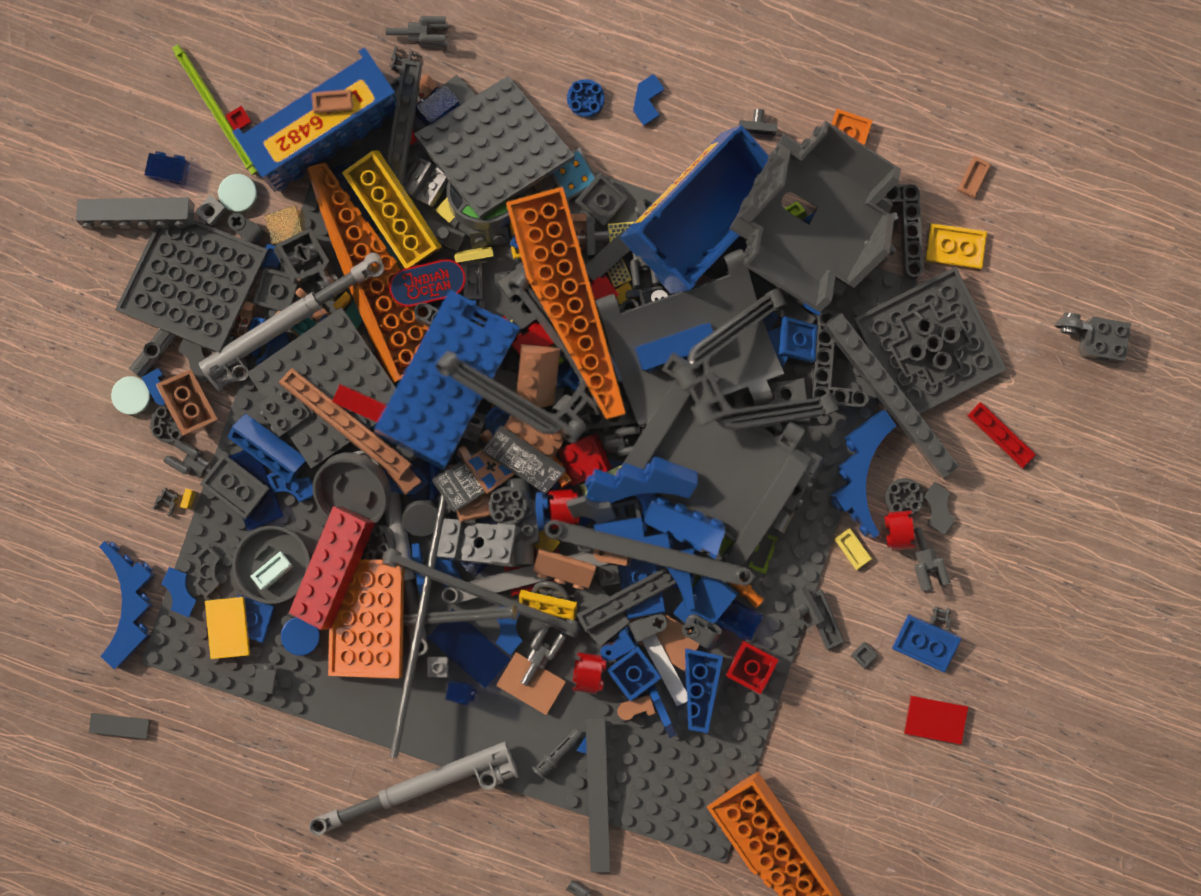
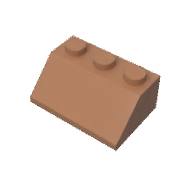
[516,344,560,408]
[156,369,218,436]
[533,548,596,590]

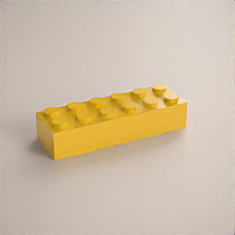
[342,151,442,268]

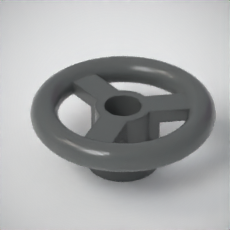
[532,581,569,600]

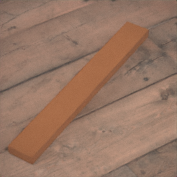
[279,368,412,480]

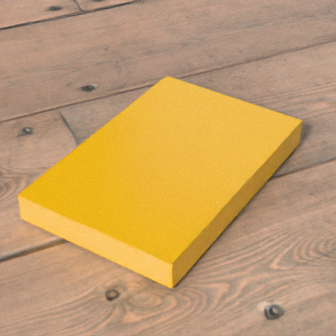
[925,223,987,270]
[205,597,250,659]

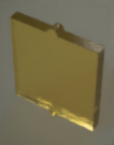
[264,205,303,245]

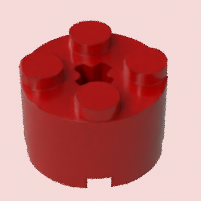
[548,489,579,530]
[884,510,915,551]
[572,652,606,694]

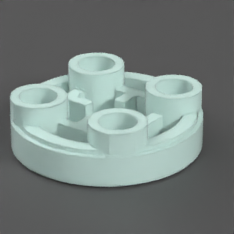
[218,174,257,213]
[111,376,151,415]

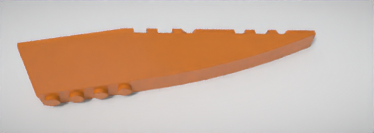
[307,162,429,384]
[506,187,625,419]
[707,772,842,896]

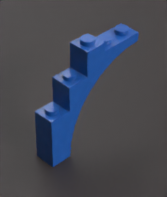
[830,410,896,538]
[579,457,697,526]
[594,517,698,610]
[99,541,155,670]

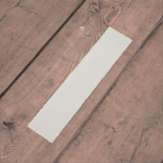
[642,634,687,706]

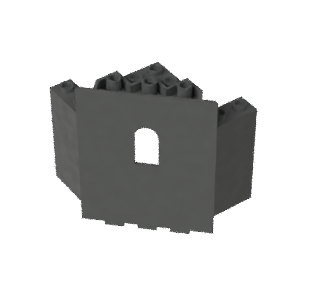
[729,120,901,312]

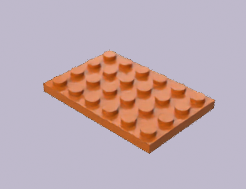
[328,560,404,678]

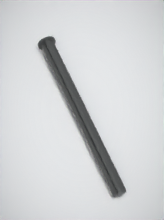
[403,604,518,626]

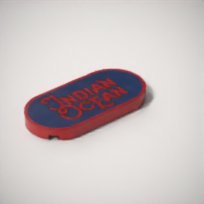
[389,259,466,308]

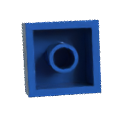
[607,646,661,701]

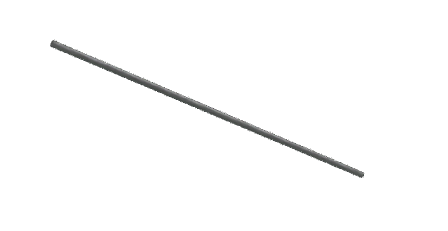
[390,301,486,758]

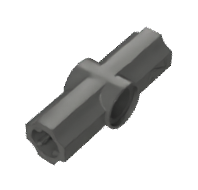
[129,330,177,379]

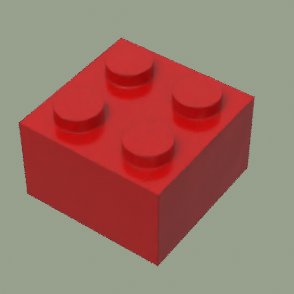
[558,433,612,485]
[725,641,778,694]

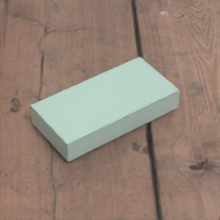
[251,551,293,592]

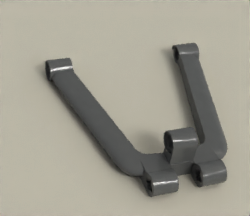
[435,269,602,443]
[674,288,839,430]

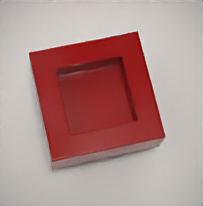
[225,106,252,130]

